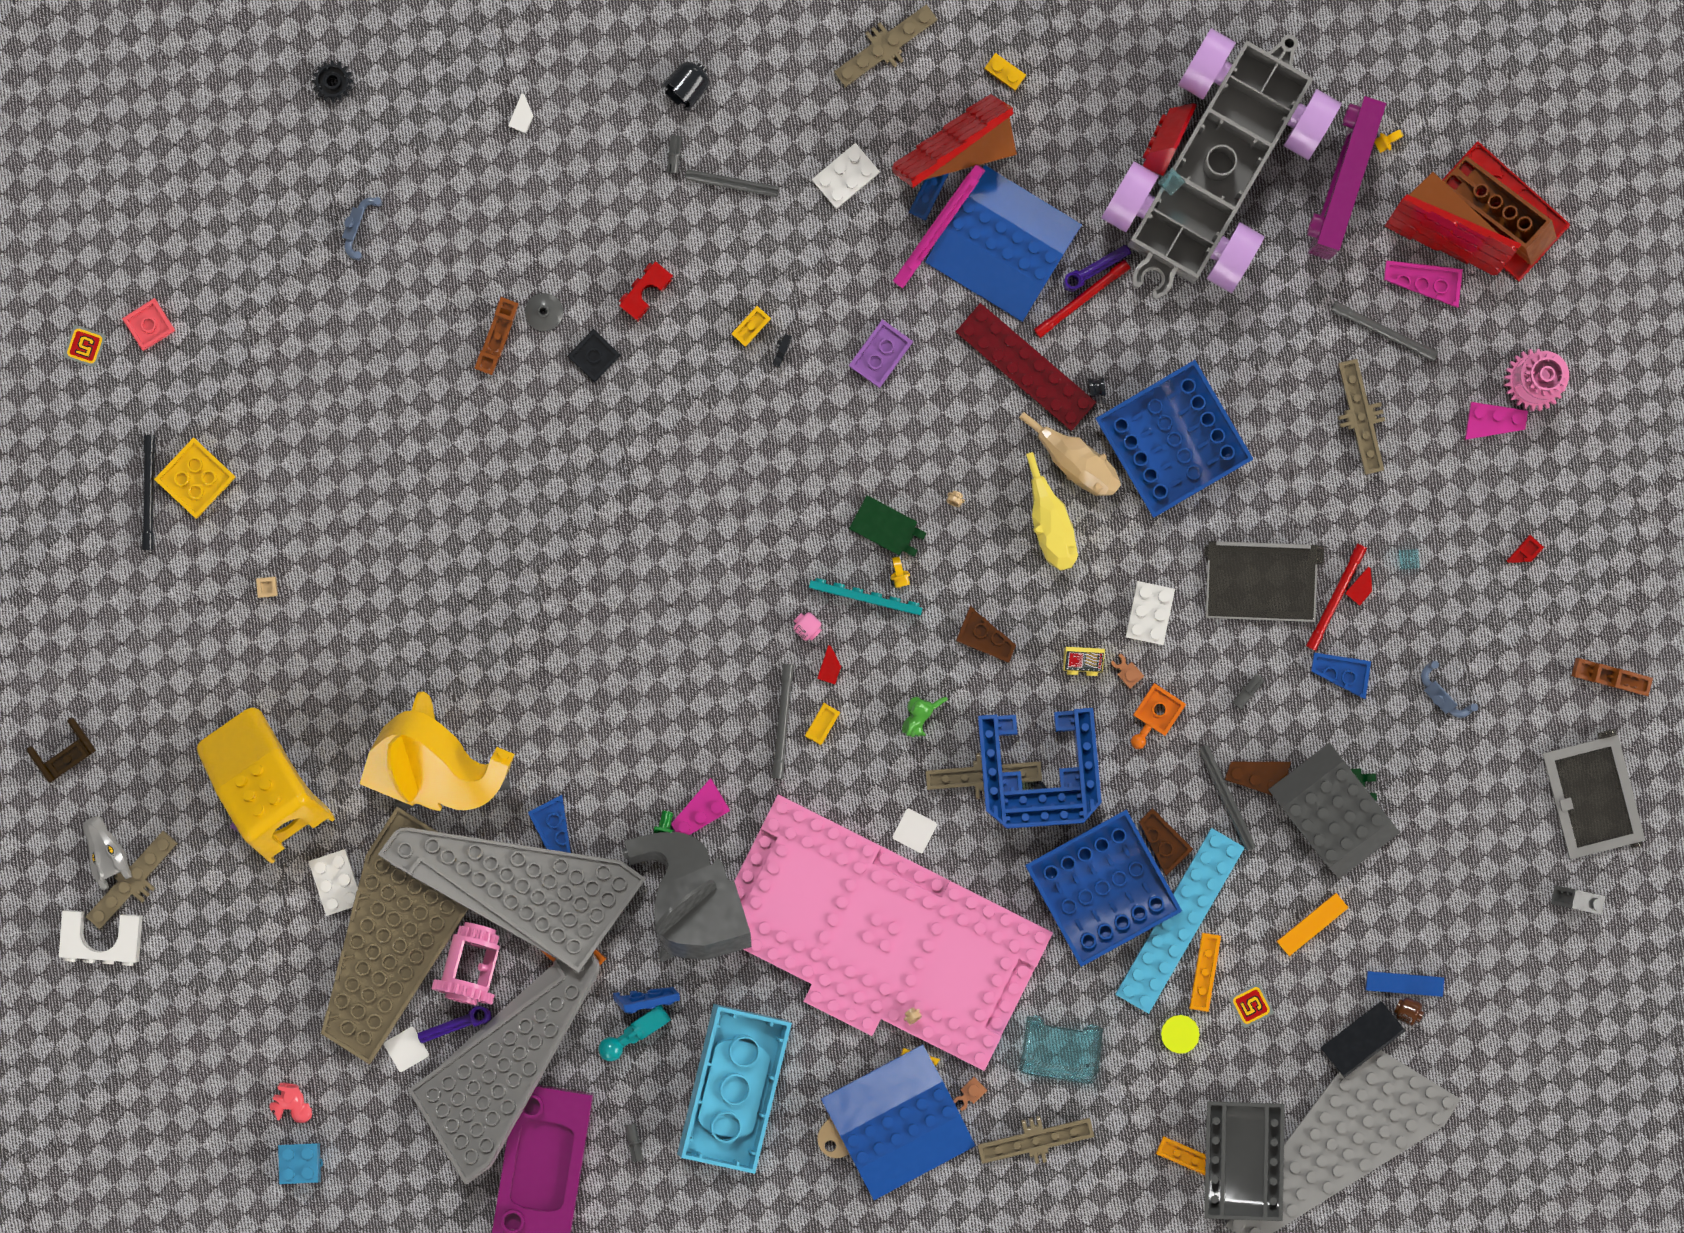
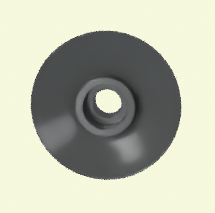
[525,293,563,331]

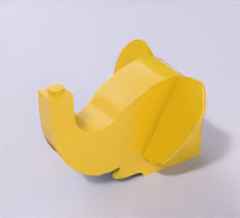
[360,692,515,811]

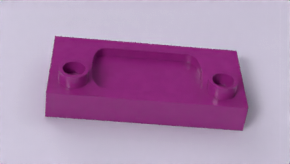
[1307,96,1387,260]
[492,1084,594,1233]

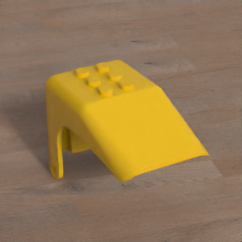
[197,708,335,863]

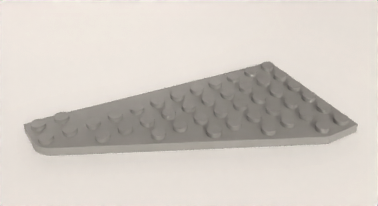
[378,827,646,973]
[408,953,600,1184]
[1225,1050,1460,1233]

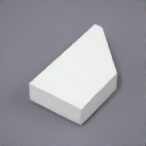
[508,93,534,134]

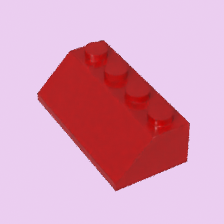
[1142,103,1197,176]

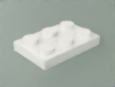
[812,143,880,209]
[1125,581,1175,645]
[308,849,358,916]

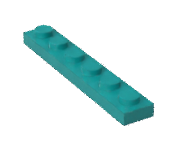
[809,578,923,616]

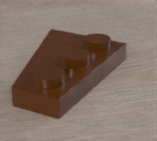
[955,606,1016,663]
[1224,762,1291,796]
[1138,808,1193,876]

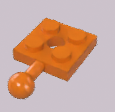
[1131,683,1186,749]

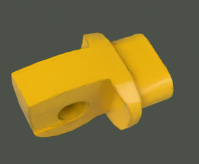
[1374,129,1404,153]
[890,556,910,588]

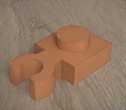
[1111,654,1144,689]
[953,1076,987,1111]

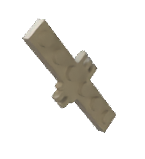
[834,4,938,88]
[1338,359,1386,475]
[926,753,1042,799]
[86,831,178,930]
[977,1116,1095,1164]

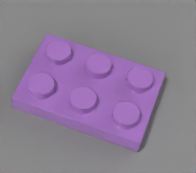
[849,319,913,389]

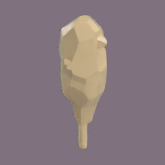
[1019,412,1121,496]

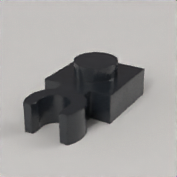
[772,334,792,368]

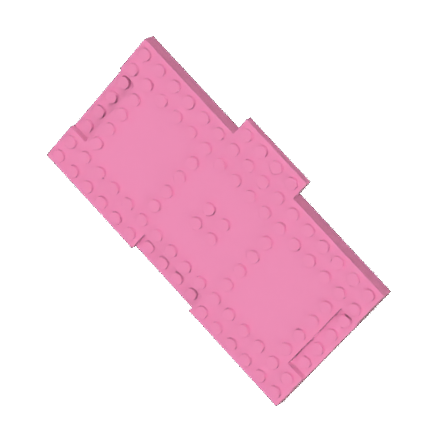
[734,794,1053,1071]

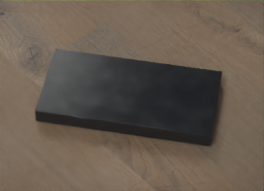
[1321,1001,1405,1078]

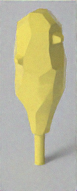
[1026,452,1078,571]

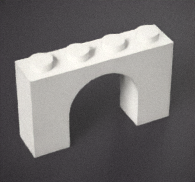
[59,910,143,966]

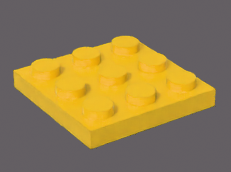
[154,437,236,519]

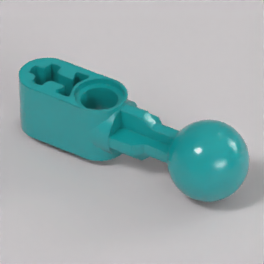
[598,1005,671,1062]

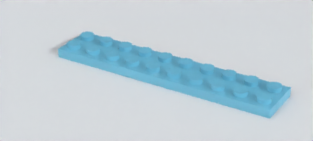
[1115,828,1245,1014]

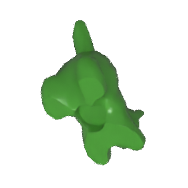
[902,697,948,738]

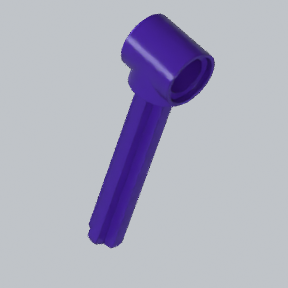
[1063,245,1131,292]
[418,1006,491,1043]

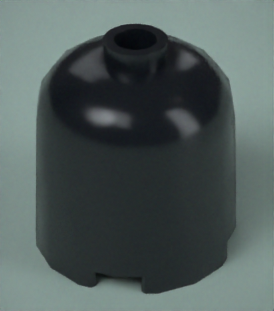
[661,62,709,111]

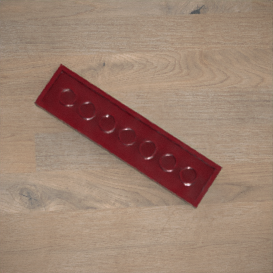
[955,303,1096,431]

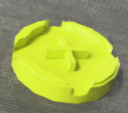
[1161,1015,1200,1054]

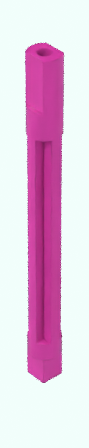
[893,165,985,288]

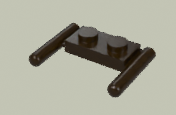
[26,717,97,784]

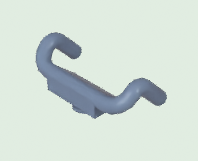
[342,197,382,261]
[1421,661,1478,718]

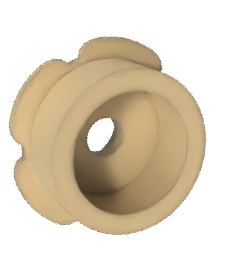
[946,491,965,507]
[904,1007,922,1025]

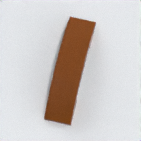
[474,297,519,375]

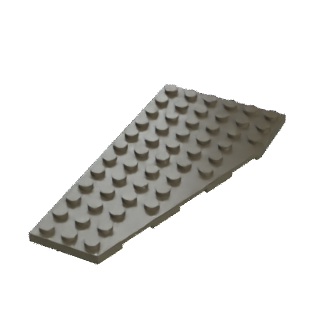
[321,806,469,1065]

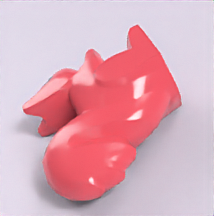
[269,1083,312,1123]

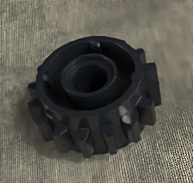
[312,60,354,103]

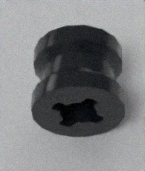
[1088,377,1106,398]

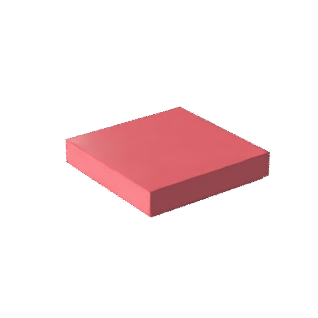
[122,298,176,351]

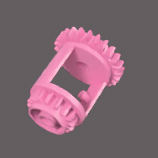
[1504,349,1569,411]
[431,922,500,1006]

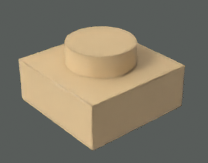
[256,577,278,598]

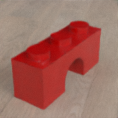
[619,261,674,322]

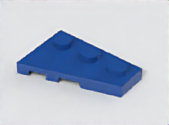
[1311,652,1371,699]
[528,795,571,853]
[613,987,680,1013]

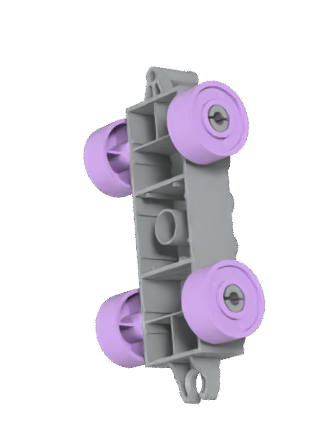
[1101,28,1342,300]

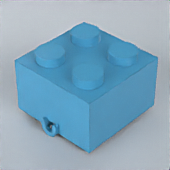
[278,1143,323,1184]

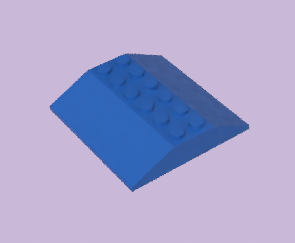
[925,165,1082,322]
[1095,360,1253,518]
[1025,809,1182,967]
[820,1044,976,1200]

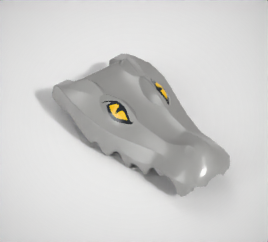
[83,816,132,890]

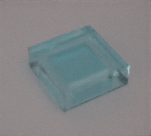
[1158,168,1186,196]
[1398,549,1420,570]

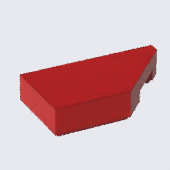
[1506,535,1544,563]
[1345,566,1372,606]
[817,645,841,685]

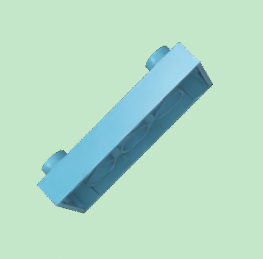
[677,1004,792,1174]

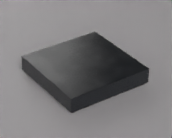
[567,329,621,383]

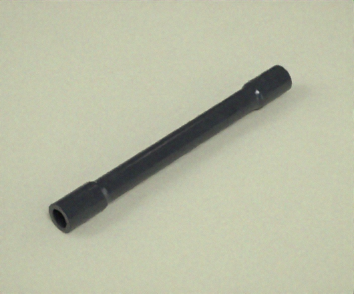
[142,435,155,550]

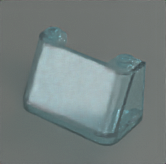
[1019,1015,1103,1084]

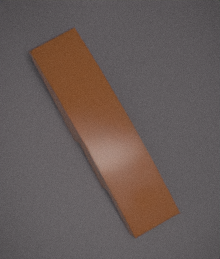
[1571,658,1653,696]

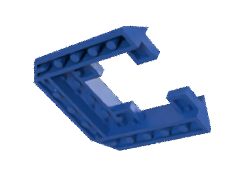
[978,708,1102,829]

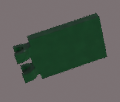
[849,495,927,557]

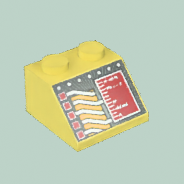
[1063,647,1105,676]

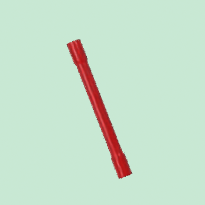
[1033,260,1131,338]
[1306,543,1367,651]

